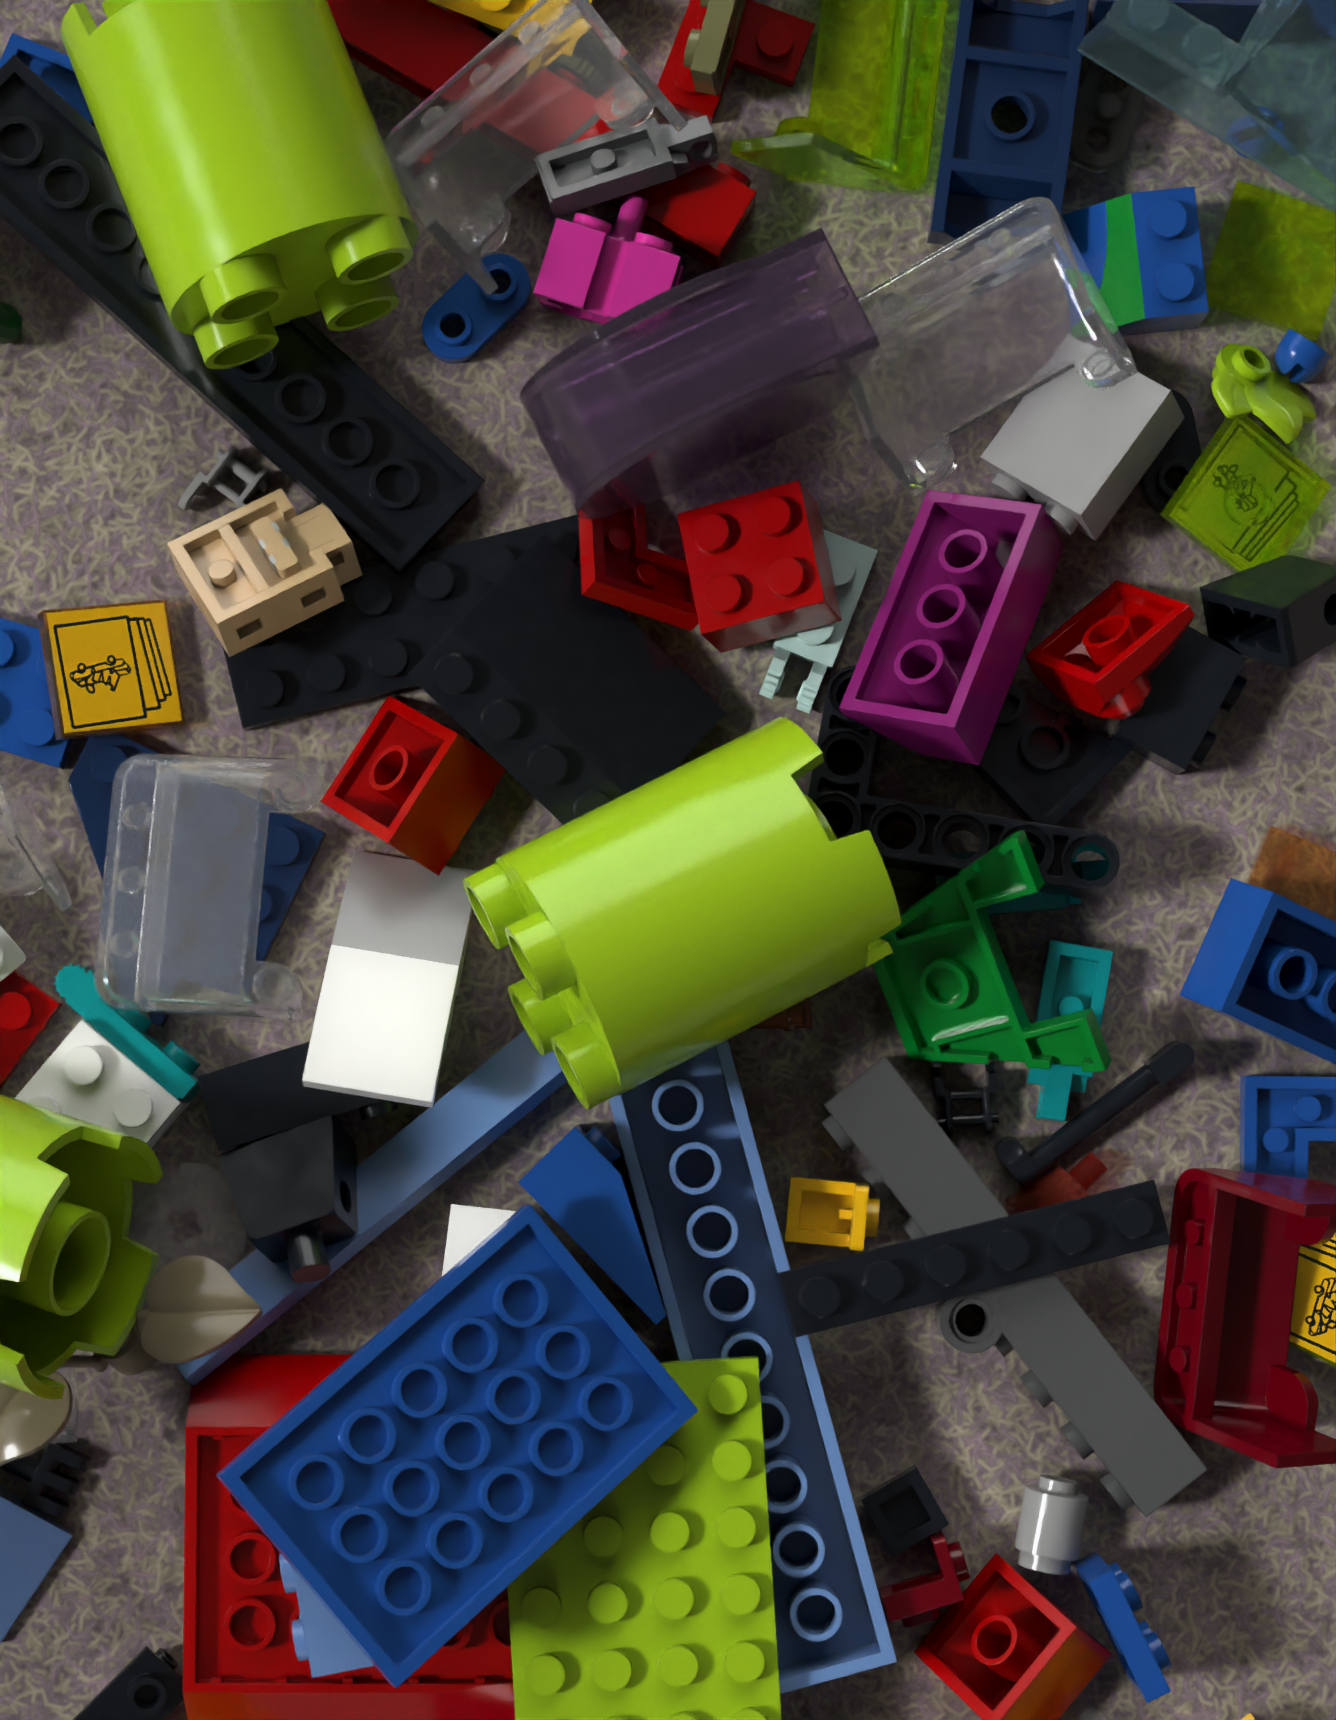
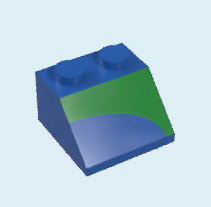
[1060,186,1209,340]

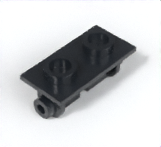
[73,1646,184,1720]

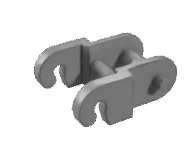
[178,446,269,511]

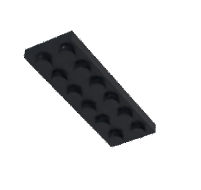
[222,514,581,731]

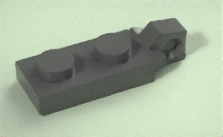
[534,115,719,218]

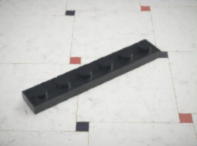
[776,1180,1171,1338]

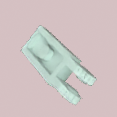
[759,529,878,714]

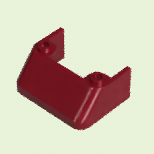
[1154,1168,1336,1469]

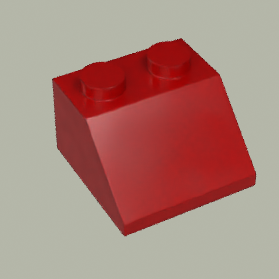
[320,695,506,876]
[914,1553,1112,1720]

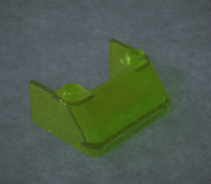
[730,0,948,193]

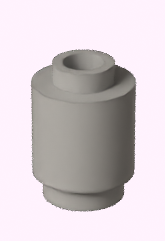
[1015,1474,1089,1575]

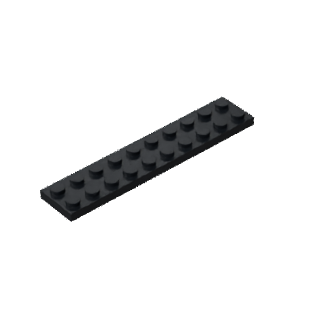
[0,55,485,576]

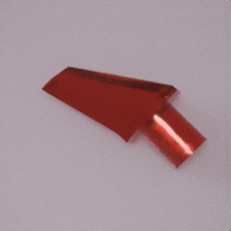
[1005,1152,1108,1213]

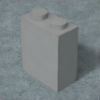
[980,335,1185,541]

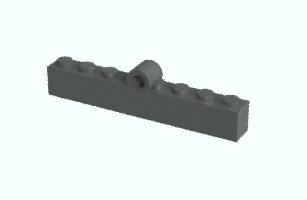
[821,1057,1207,1518]

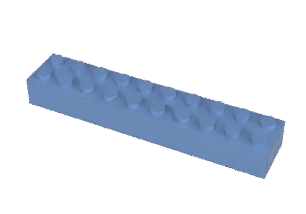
[609,1040,897,1694]

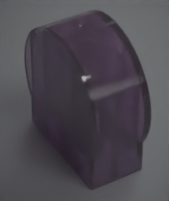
[519,228,880,519]

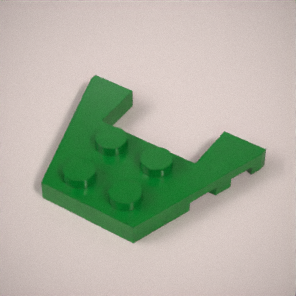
[872,830,1112,1073]

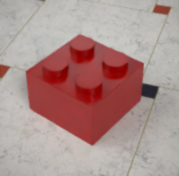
[677,480,842,653]

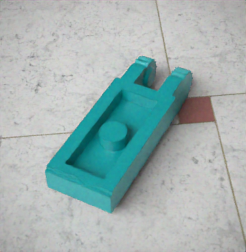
[53,963,201,1100]

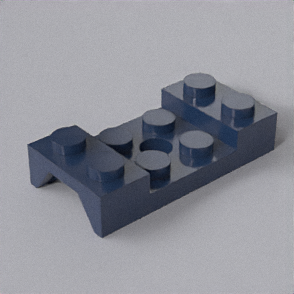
[927,0,1089,259]

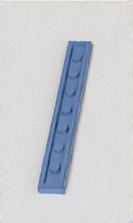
[175,1030,567,1386]

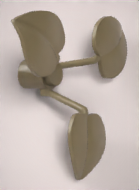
[0,1255,263,1466]

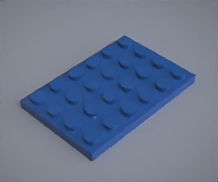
[216,1204,698,1688]

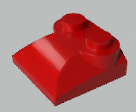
[1024,580,1195,719]

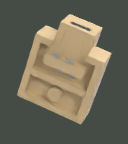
[167,488,362,657]

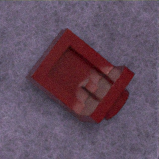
[878,1529,970,1627]

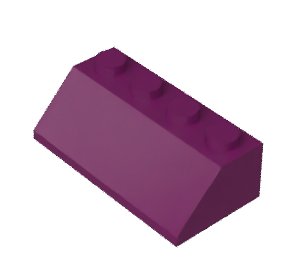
[839,490,1065,765]

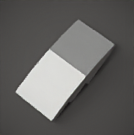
[302,850,478,1108]

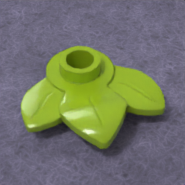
[1211,343,1316,445]

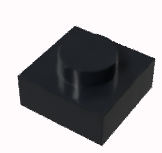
[859,1465,949,1557]

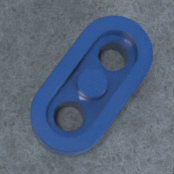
[422,253,531,364]

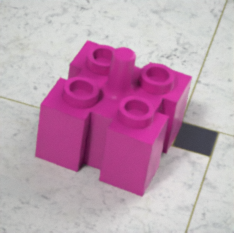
[533,193,685,345]

